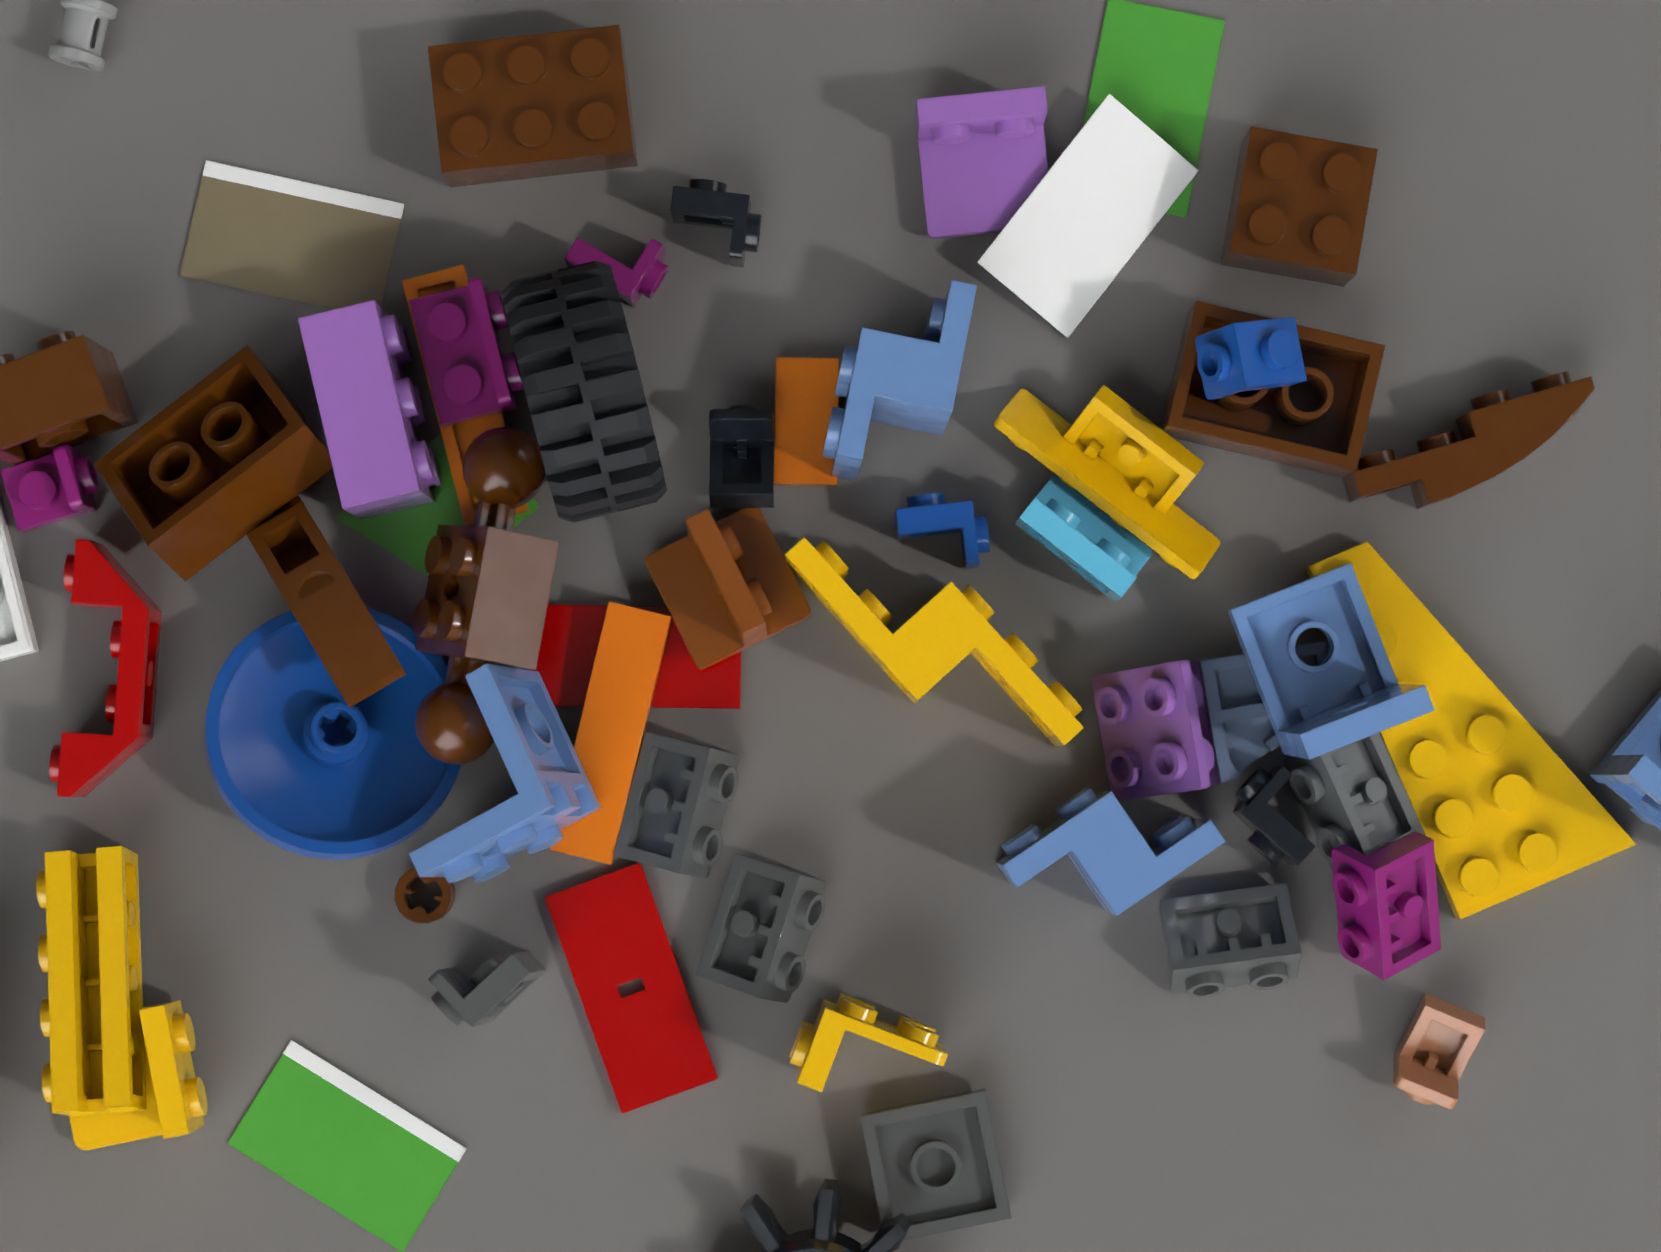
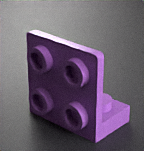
[915,86,1048,239]

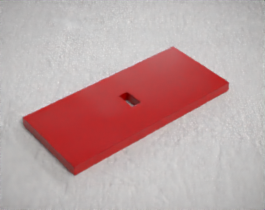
[512,604,742,709]
[544,863,718,1114]

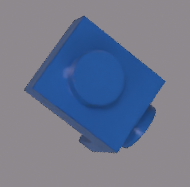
[1195,317,1307,400]
[894,493,990,570]

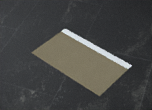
[179,160,405,310]

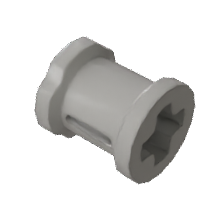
[47,0,118,72]

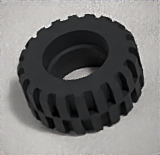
[502,260,667,523]

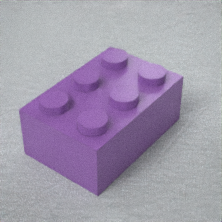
[298,300,442,520]

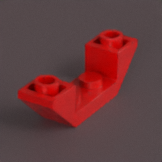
[49,539,162,797]

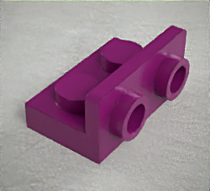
[409,276,524,427]
[1331,831,1441,980]

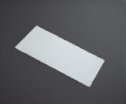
[977,94,1199,338]

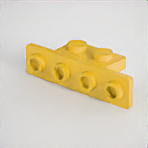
[994,385,1221,579]

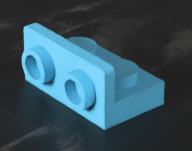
[1015,476,1152,602]

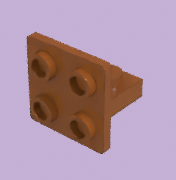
[645,508,811,670]

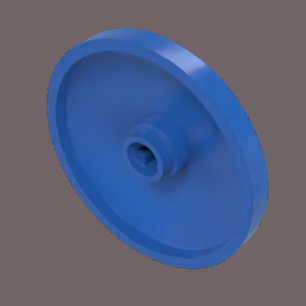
[204,608,462,860]

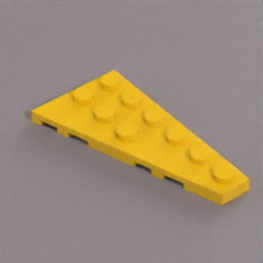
[1305,542,1637,919]

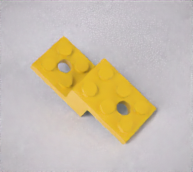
[785,537,1084,747]

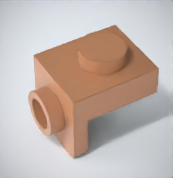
[1393,993,1486,1109]

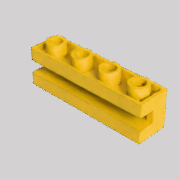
[36,846,147,1116]

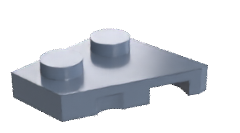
[1198,640,1329,783]

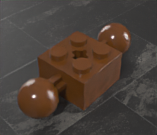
[413,427,560,764]

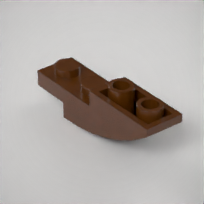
[1343,371,1595,509]
[246,495,406,708]

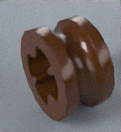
[395,868,455,924]

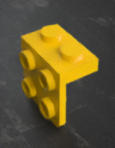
[789,993,948,1092]
[69,1000,208,1150]

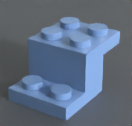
[822,280,977,482]
[996,788,1226,916]

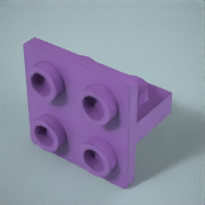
[1092,659,1219,801]

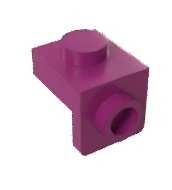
[564,237,669,308]

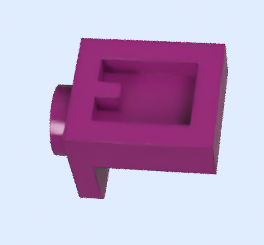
[0,444,100,533]

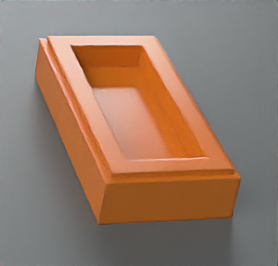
[774,357,839,487]

